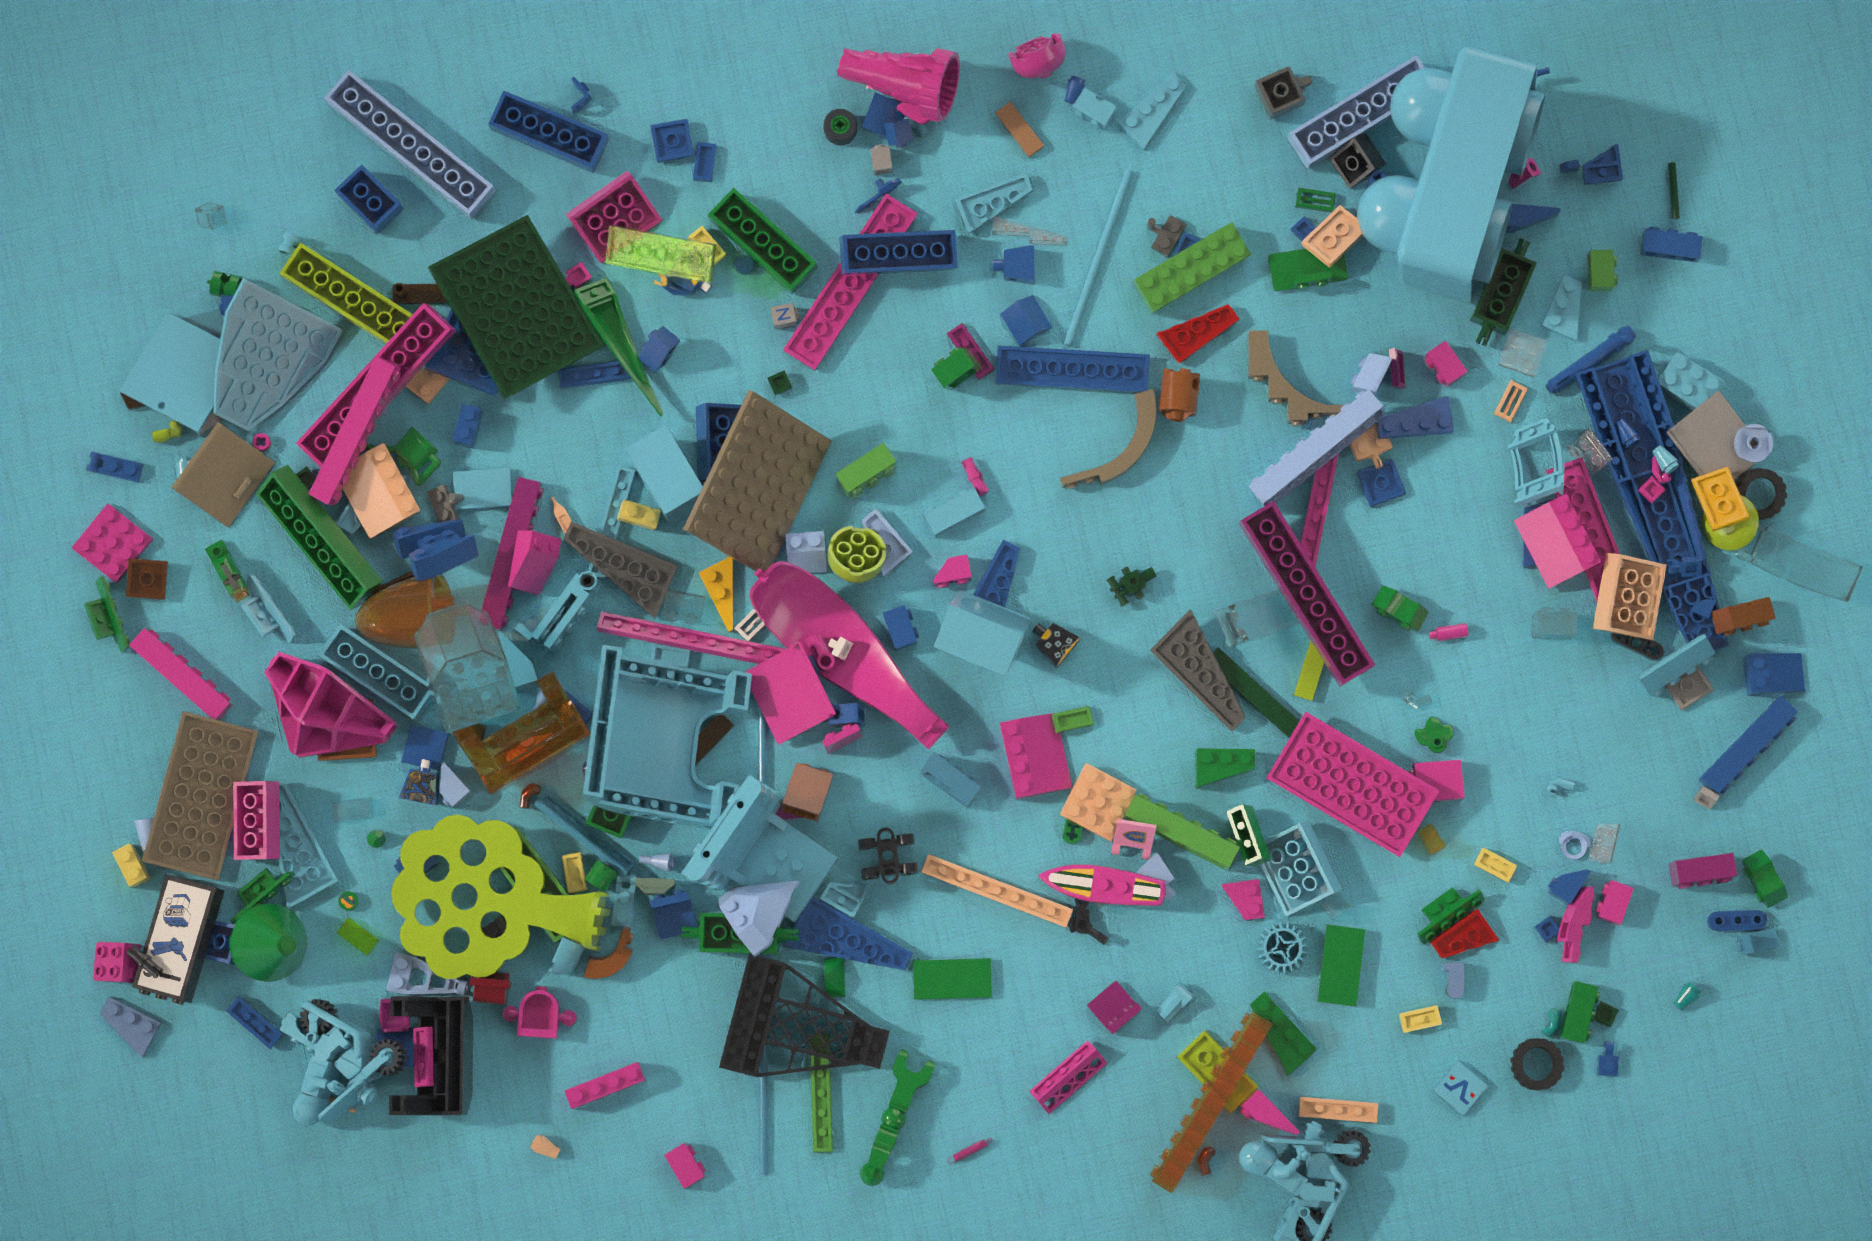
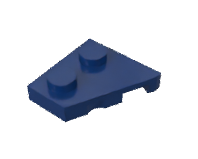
[1582,144,1623,185]

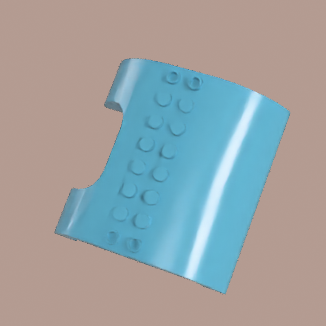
[583,645,752,826]

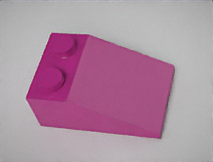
[508,531,562,595]
[1240,1089,1300,1135]

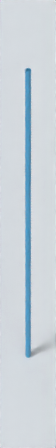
[758,705,768,1175]

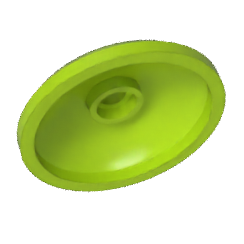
[1702,495,1759,551]

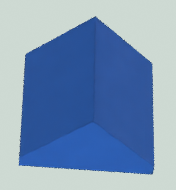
[1000,295,1052,347]

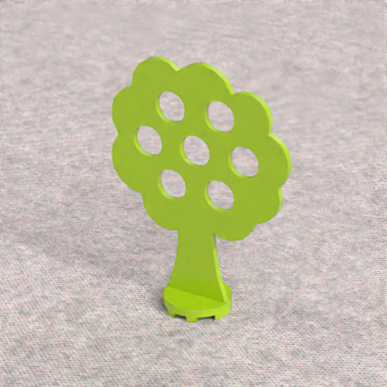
[391,814,610,979]

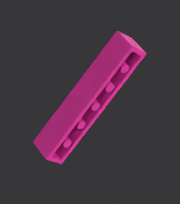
[129,628,233,720]

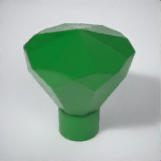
[367,830,386,848]

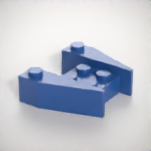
[392,519,479,582]

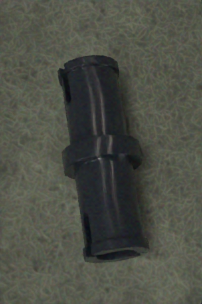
[126,945,163,979]

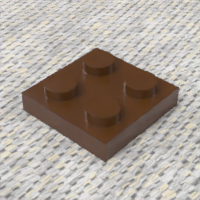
[126,559,168,599]

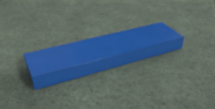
[558,361,632,389]

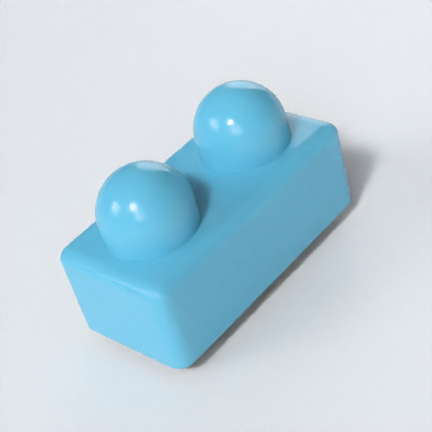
[1357,46,1545,304]

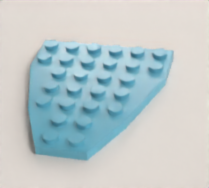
[213,278,343,431]

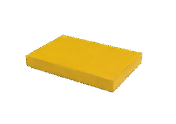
[1691,467,1750,532]

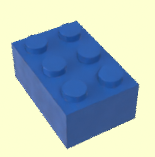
[334,164,404,235]

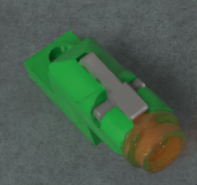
[205,540,250,602]

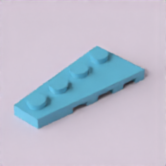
[955,173,1033,235]

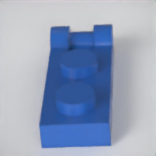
[86,452,143,483]

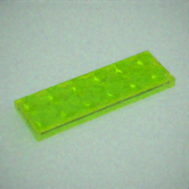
[605,225,716,283]

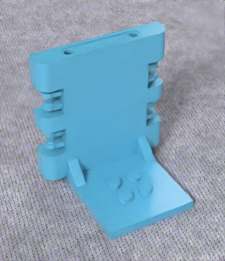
[681,775,839,922]

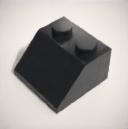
[1329,133,1386,189]

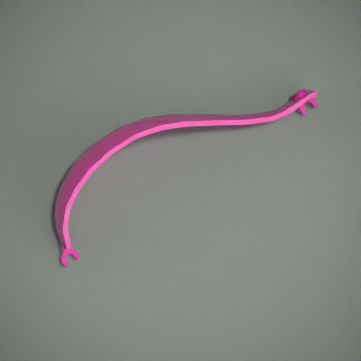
[749,561,949,749]

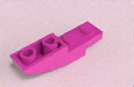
[1557,887,1594,963]

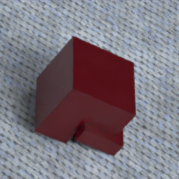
[470,973,512,1005]

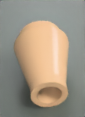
[530,1134,560,1159]

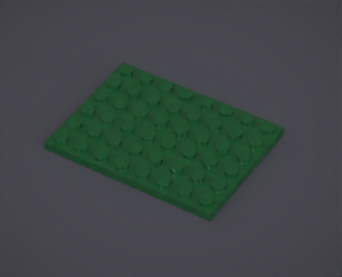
[428,215,604,400]

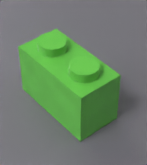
[1587,250,1618,291]

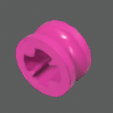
[252,433,271,452]

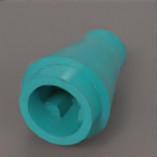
[1673,981,1701,1011]

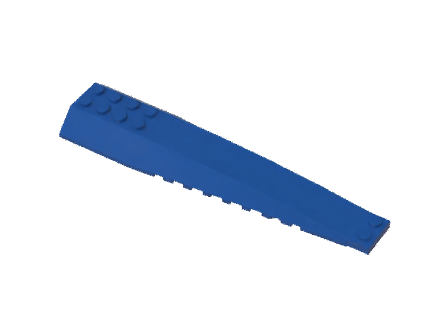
[1575,350,1729,651]

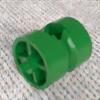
[207,271,242,297]

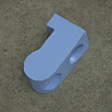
[1442,963,1464,999]

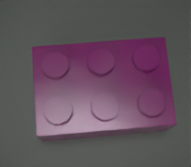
[1669,853,1737,889]

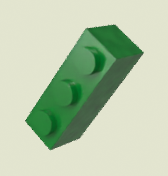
[1227,804,1271,867]
[1559,981,1600,1044]

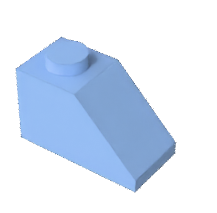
[440,763,472,808]

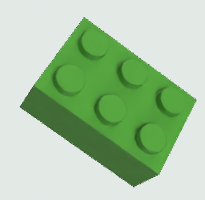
[835,443,897,499]

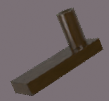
[393,283,448,304]

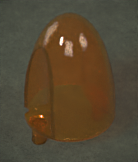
[355,574,473,649]

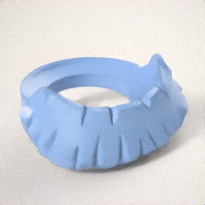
[1559,831,1591,859]

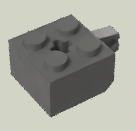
[1254,67,1312,120]

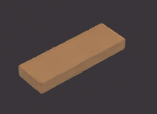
[995,101,1044,158]

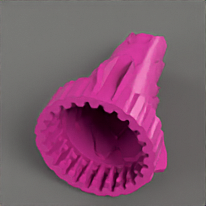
[837,48,960,124]

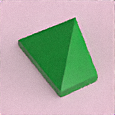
[825,958,845,997]

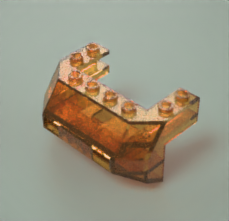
[452,671,591,795]

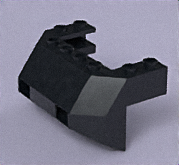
[389,996,473,1116]

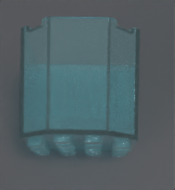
[414,602,521,733]

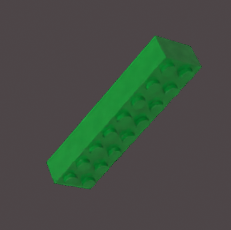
[256,465,383,610]

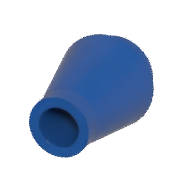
[1064,75,1086,105]
[1614,419,1640,448]

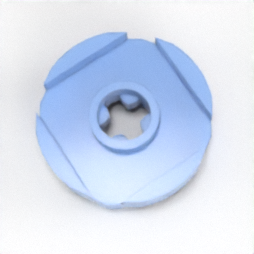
[1734,424,1773,463]

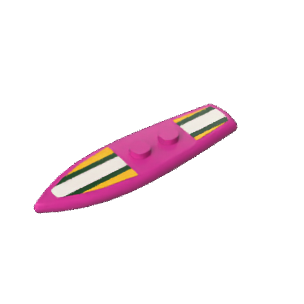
[1038,864,1166,906]

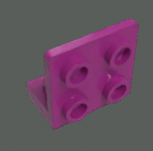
[1087,981,1142,1035]

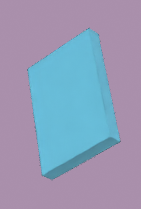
[453,468,512,510]

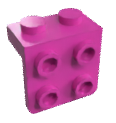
[93,942,141,983]

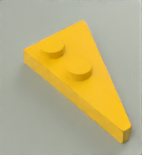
[699,557,733,632]

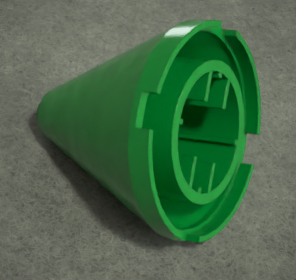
[229,904,307,982]

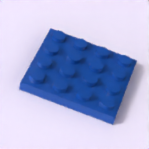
[425,309,498,396]

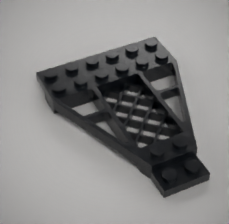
[719,954,890,1077]

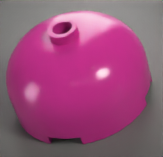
[1008,33,1066,79]

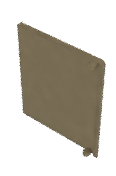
[171,422,275,527]

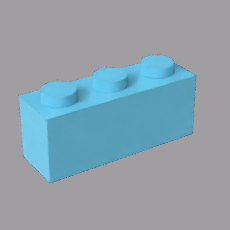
[924,488,985,538]

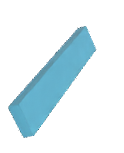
[588,465,637,580]

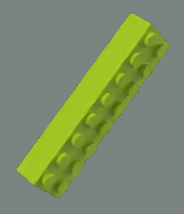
[279,242,413,345]

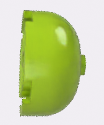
[827,526,886,583]

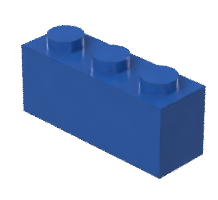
[1640,227,1703,262]

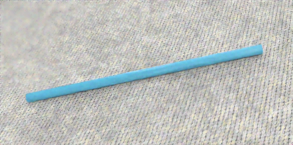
[1064,169,1132,347]

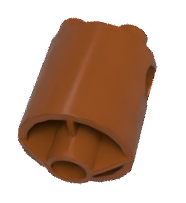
[1159,368,1200,422]

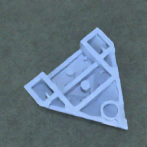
[718,881,799,957]

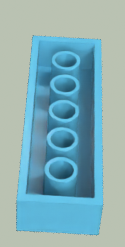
[318,624,438,722]

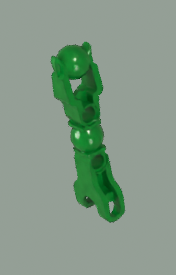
[860,1049,935,1186]

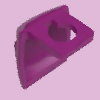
[379,999,410,1033]

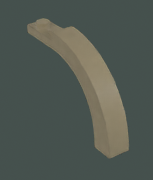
[1060,389,1156,490]

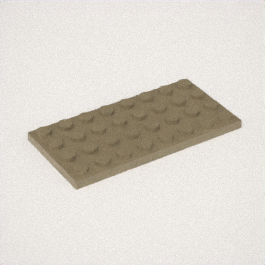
[142,711,258,881]

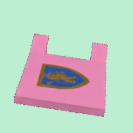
[1111,819,1156,860]

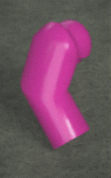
[1652,456,1671,484]

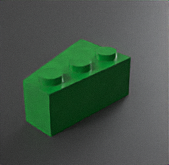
[1195,748,1255,789]

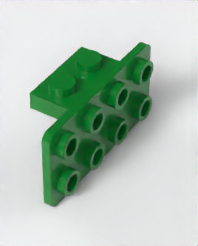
[1268,249,1348,291]

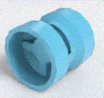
[278,232,302,256]

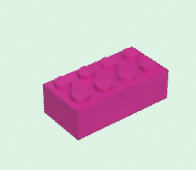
[233,781,280,860]

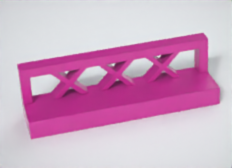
[1029,1040,1107,1114]

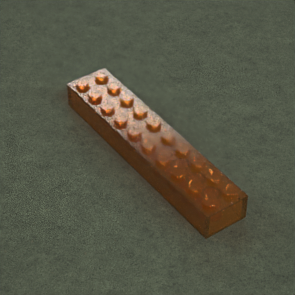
[1150,1011,1272,1193]

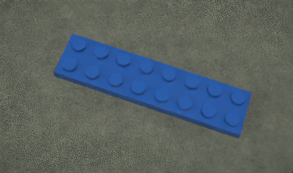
[996,345,1150,393]

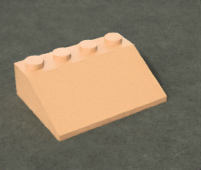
[343,443,421,539]
[1593,553,1667,640]

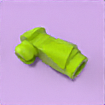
[152,421,182,443]

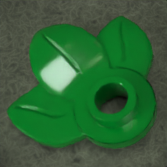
[1414,717,1454,753]

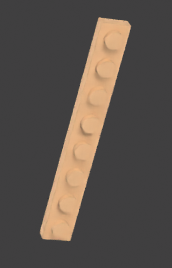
[921,854,1073,928]

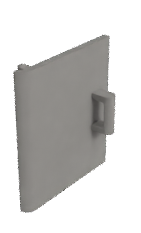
[1667,391,1758,480]

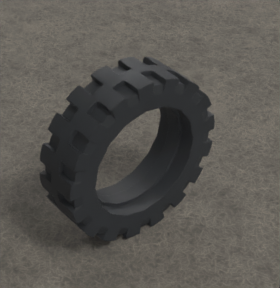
[1736,468,1787,520]
[1510,1038,1565,1090]

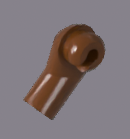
[520,783,541,809]
[1197,1147,1215,1176]

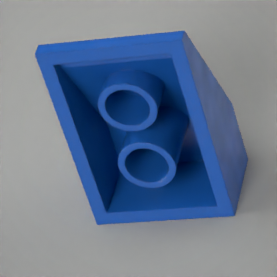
[1743,653,1805,695]
[205,921,236,966]

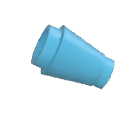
[1653,445,1679,474]

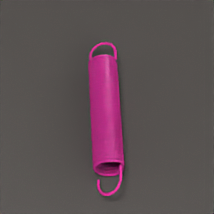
[947,1138,993,1164]

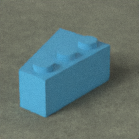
[920,752,981,808]

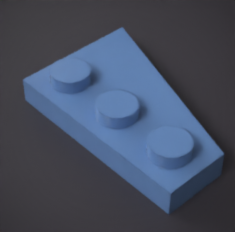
[100,997,161,1058]

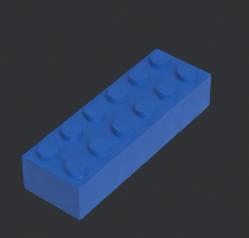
[488,91,609,173]
[839,230,958,275]

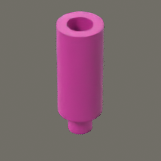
[1429,623,1468,641]

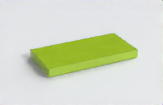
[1177,1030,1259,1114]

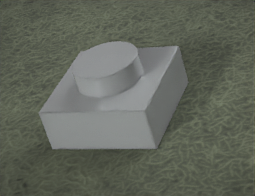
[1693,786,1720,810]

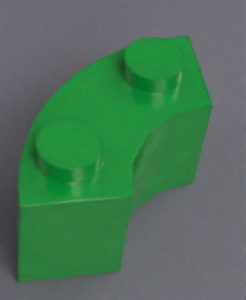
[1371,585,1429,632]
[1742,849,1788,908]

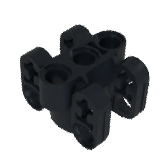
[858,827,918,885]

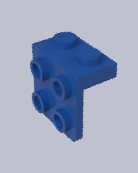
[650,890,696,939]

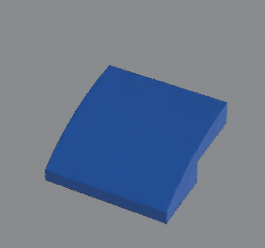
[862,93,906,140]

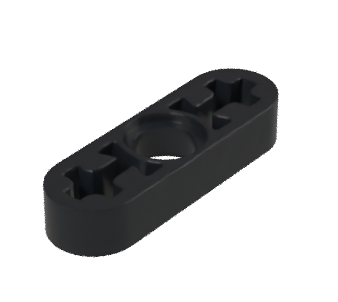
[1610,633,1664,661]

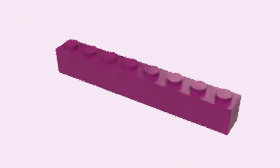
[478,477,544,631]

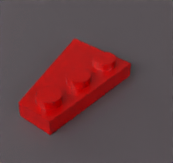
[1430,909,1500,959]

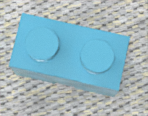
[1072,88,1117,130]

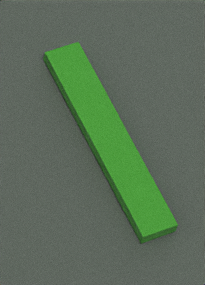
[810,1034,833,1152]

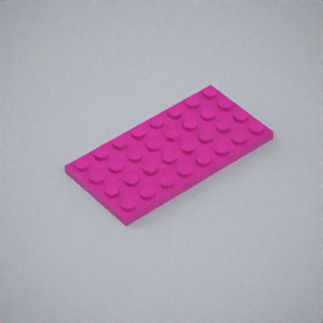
[1267,712,1440,857]

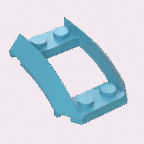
[1507,418,1564,507]

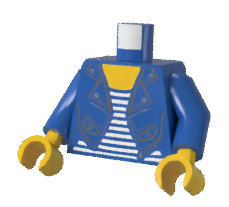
[653,237,712,296]

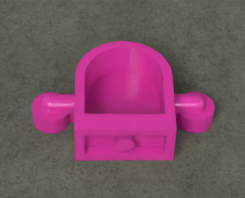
[503,986,577,1039]

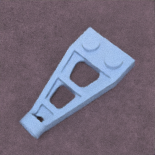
[386,952,468,996]

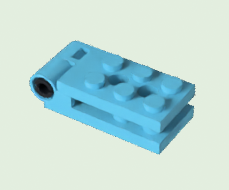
[531,571,600,653]

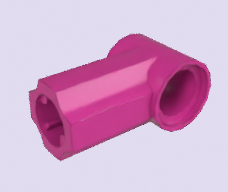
[805,633,835,672]

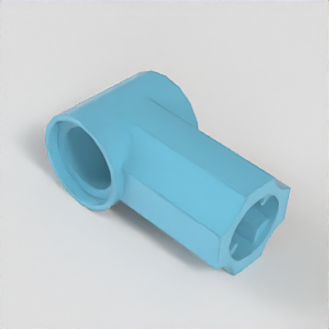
[1155,983,1194,1023]

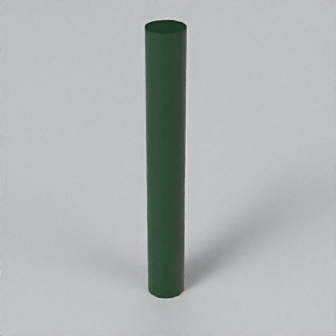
[1668,162,1680,219]

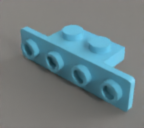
[241,574,296,643]

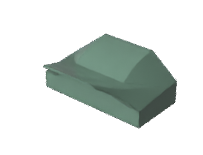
[635,878,676,895]

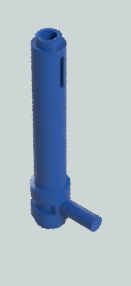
[1545,325,1636,394]

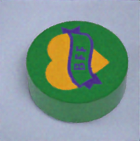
[338,891,359,911]

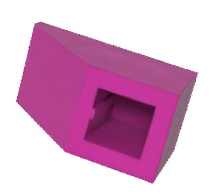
[933,554,972,588]

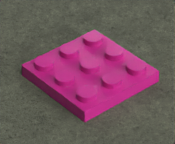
[71,503,153,583]

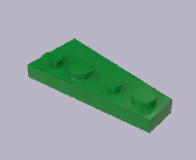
[1249,991,1317,1075]

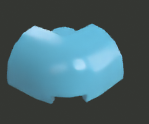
[548,936,585,975]

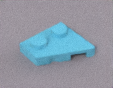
[820,882,872,919]

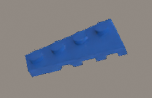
[973,539,1020,607]

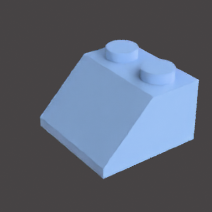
[1351,353,1392,395]
[786,531,827,573]

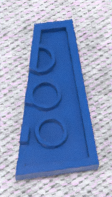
[1376,395,1454,439]

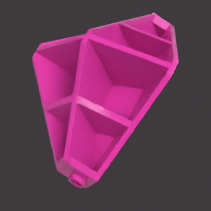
[264,652,397,758]

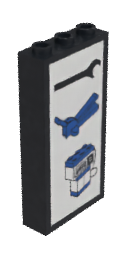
[132,875,225,1005]

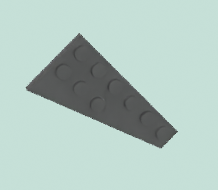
[564,522,677,619]
[1150,609,1246,731]

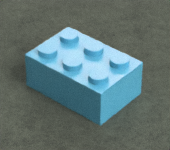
[1658,352,1725,412]

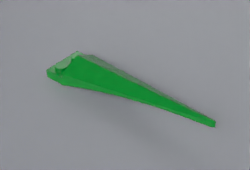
[573,278,663,417]

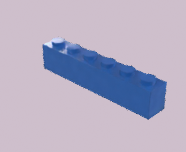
[1698,696,1798,794]

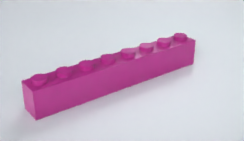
[309,356,401,505]

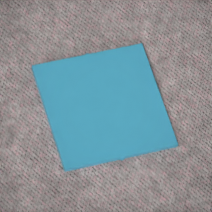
[119,312,220,433]

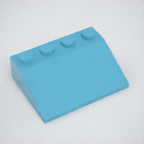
[1637,634,1715,696]
[1260,820,1342,917]

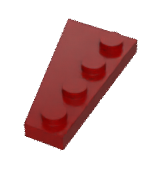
[1156,304,1240,365]

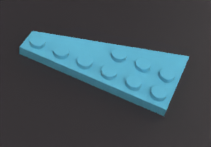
[278,780,339,909]

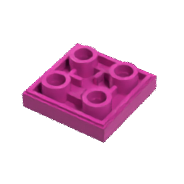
[823,723,862,754]

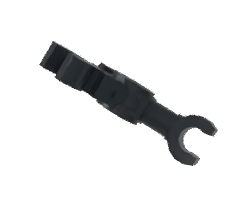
[1069,898,1108,945]

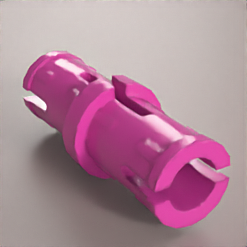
[961,457,989,496]

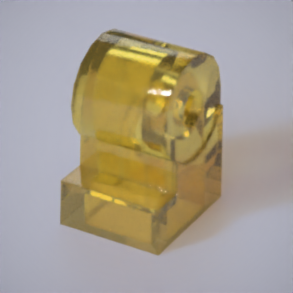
[1417,823,1446,856]

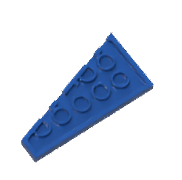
[783,897,913,970]

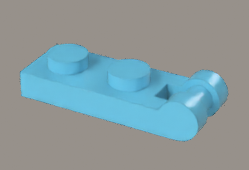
[611,873,637,927]

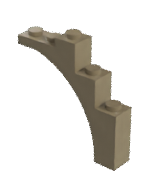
[1248,330,1344,427]

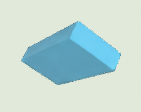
[650,644,691,668]

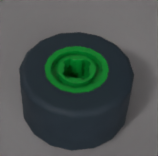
[823,109,857,145]

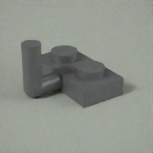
[1147,215,1187,257]
[428,484,465,522]

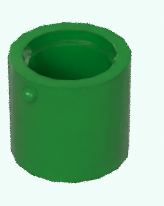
[585,859,618,892]

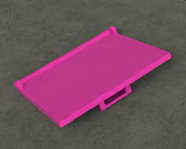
[745,642,836,745]

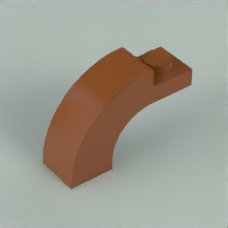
[584,925,633,979]

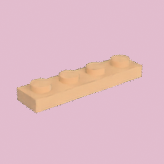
[1298,1097,1378,1123]

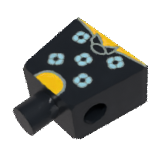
[1032,623,1080,668]

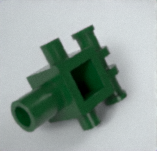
[1106,566,1157,607]

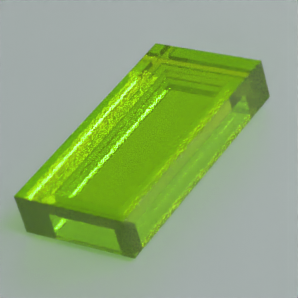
[336,917,379,956]

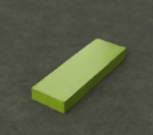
[1293,641,1324,701]

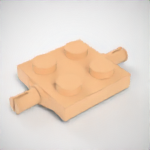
[1349,423,1393,469]

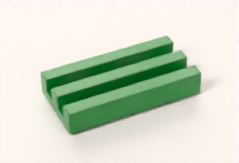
[1295,188,1336,213]

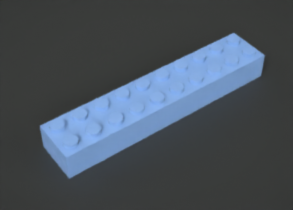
[324,70,496,220]

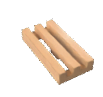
[1493,380,1528,423]

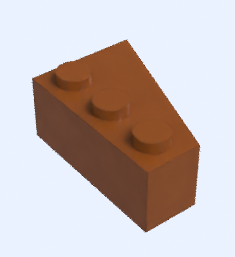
[1711,597,1776,636]

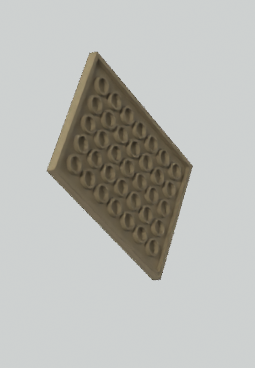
[683,390,832,572]

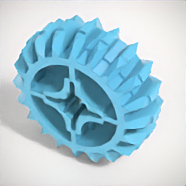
[1256,921,1308,974]

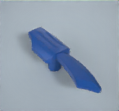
[855,178,902,214]

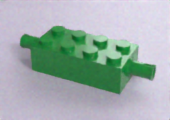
[681,913,799,955]

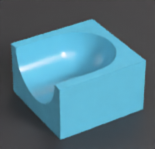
[626,425,703,526]
[934,590,1031,676]

